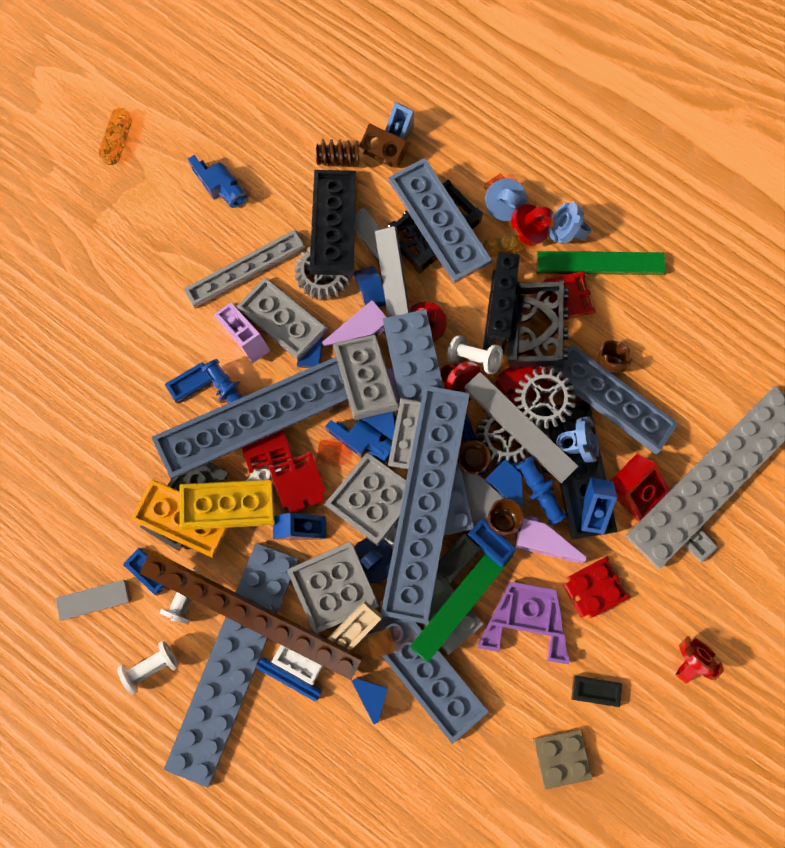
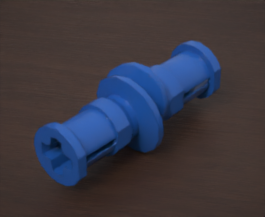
[202,359,244,404]
[516,456,567,525]

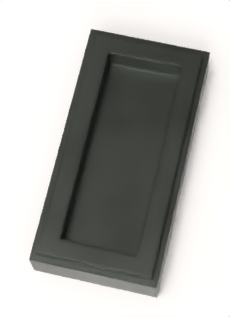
[437,534,481,584]
[571,675,622,708]

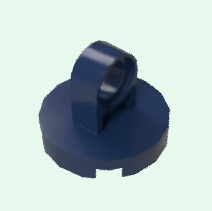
[354,538,393,584]

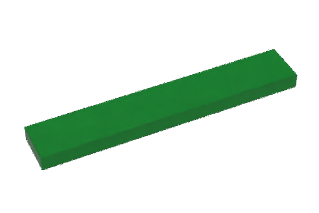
[536,251,666,275]
[409,554,514,663]

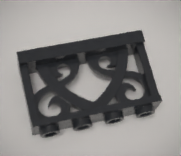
[387,179,483,274]
[482,252,520,354]
[508,280,569,369]

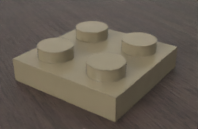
[533,729,592,790]

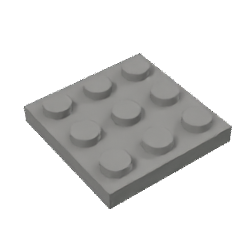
[325,453,406,546]
[287,541,379,633]

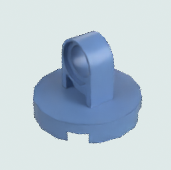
[484,178,527,222]
[549,201,591,244]
[556,416,599,463]

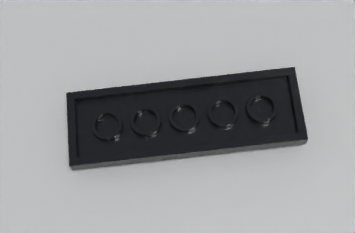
[310,170,356,275]
[544,402,618,540]

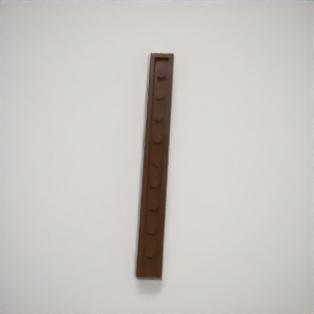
[140,550,362,680]

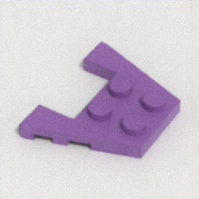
[477,582,569,665]

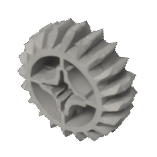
[294,247,352,301]
[514,368,576,429]
[476,411,530,466]

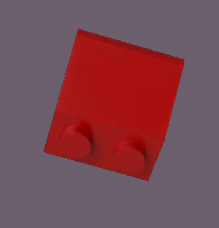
[610,454,670,521]

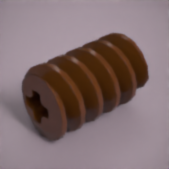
[316,139,359,167]

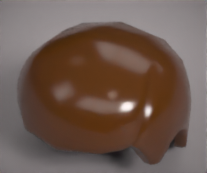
[598,340,632,373]
[457,440,491,474]
[488,498,524,536]

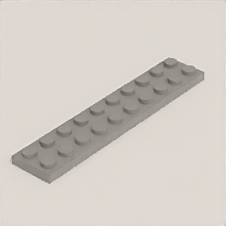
[624,386,785,570]

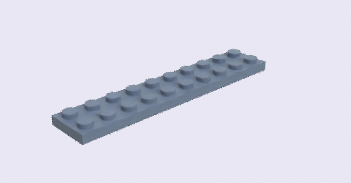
[382,309,474,535]
[151,357,348,480]
[381,385,469,624]
[163,543,299,788]

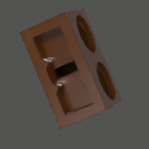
[359,123,410,167]

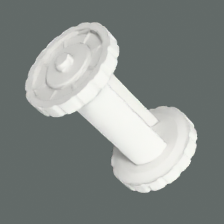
[447,335,503,374]
[160,569,209,625]
[117,640,179,695]

